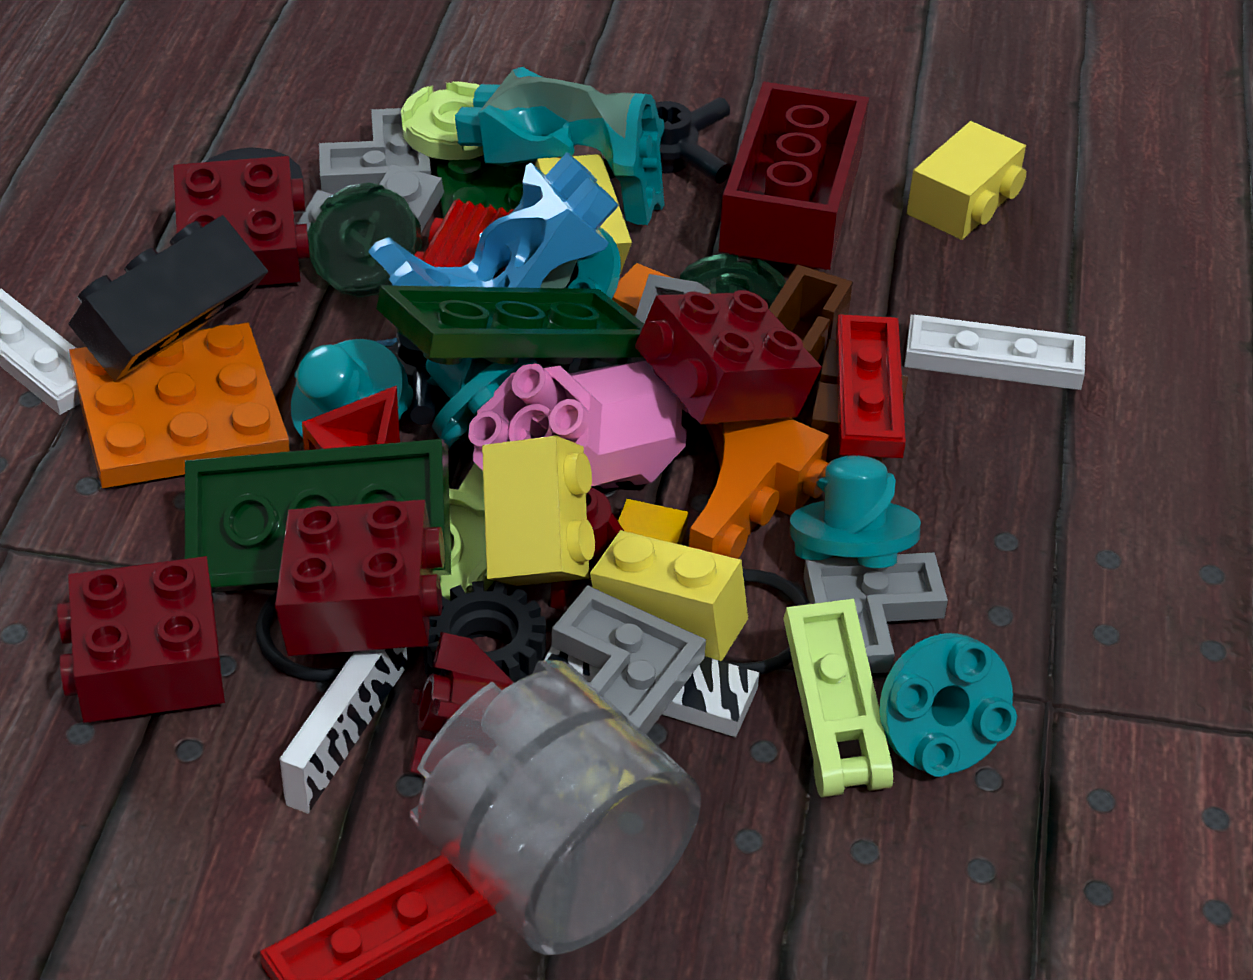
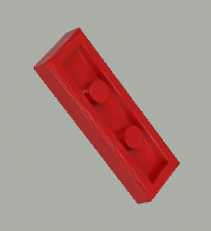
[836,314,906,458]
[260,847,496,980]

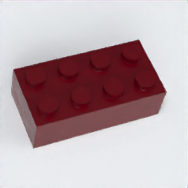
[718,81,869,270]

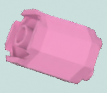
[468,360,687,489]

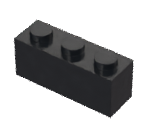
[68,215,268,382]

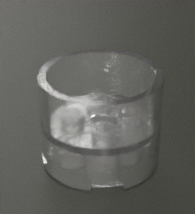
[410,660,701,955]

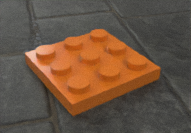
[69,322,289,488]

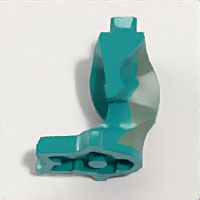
[455,67,665,225]

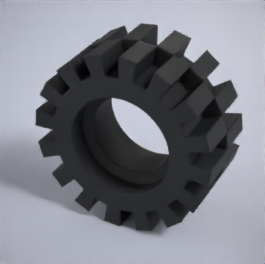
[423,581,546,700]

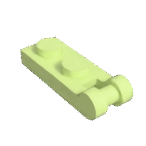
[783,599,893,798]

